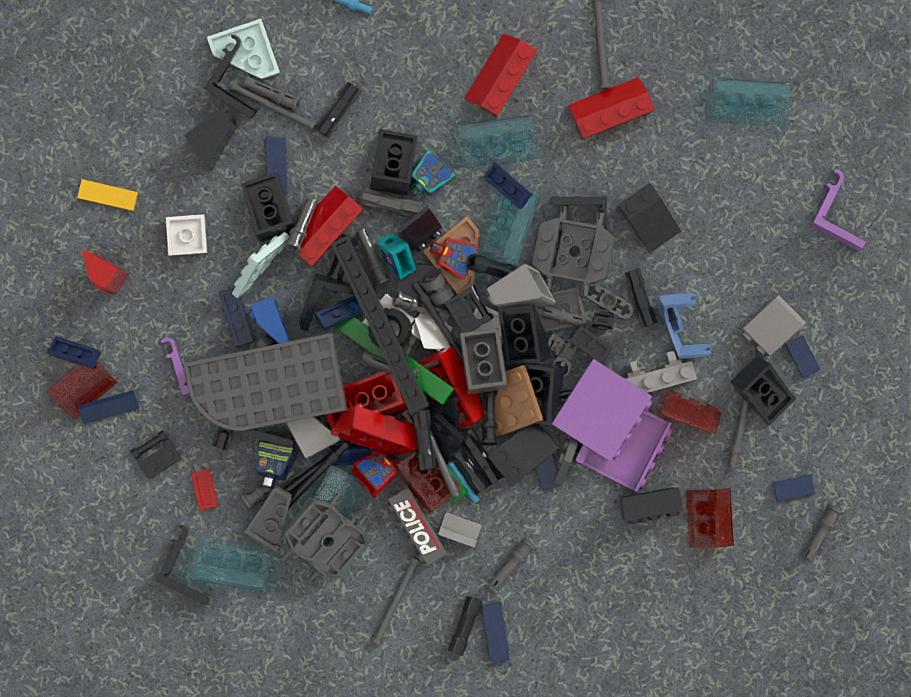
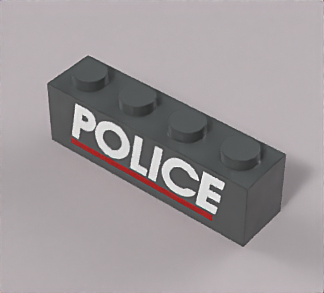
[387,487,447,566]

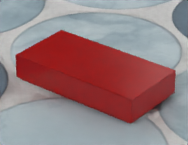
[191,469,218,511]

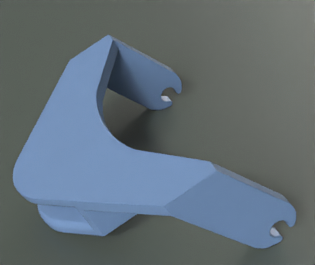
[656,293,712,358]

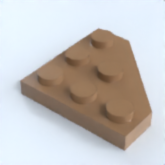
[423,216,479,295]
[495,365,543,438]

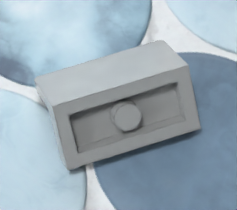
[438,513,481,547]

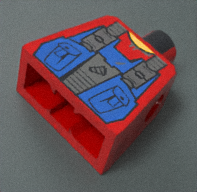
[429,238,479,280]
[351,452,400,498]

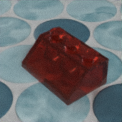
[46,360,118,420]
[658,390,721,434]
[395,450,462,513]
[686,488,734,548]

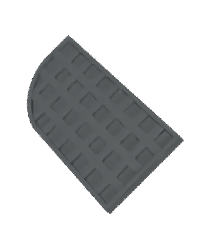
[184,333,347,431]

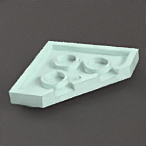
[207,19,280,80]
[232,232,290,298]

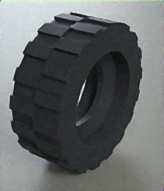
[368,308,413,348]

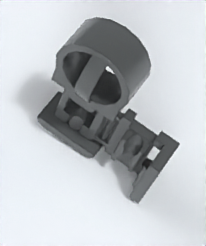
[548,333,580,378]

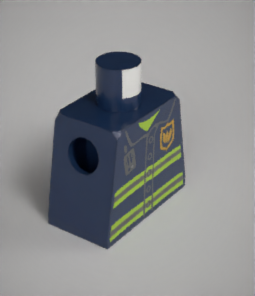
[256,441,298,489]

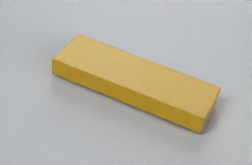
[77,179,138,211]

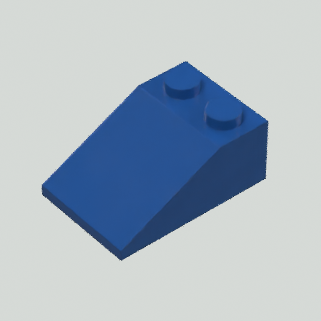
[249,297,291,344]

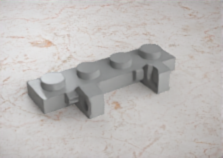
[626,351,697,393]

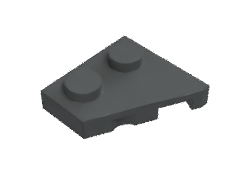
[554,437,578,485]

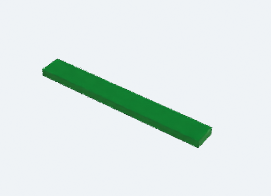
[328,301,455,405]

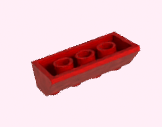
[465,33,537,118]
[568,77,655,141]
[297,185,364,267]
[82,249,129,294]
[417,346,483,428]
[327,371,408,429]
[331,404,417,456]

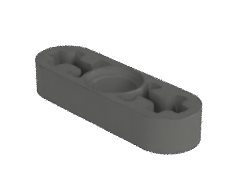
[585,283,633,319]

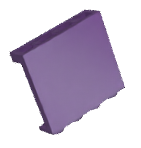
[552,359,652,461]
[575,410,673,492]

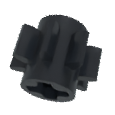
[592,309,614,334]

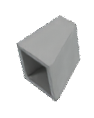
[487,264,556,307]
[742,295,806,356]
[286,417,342,458]

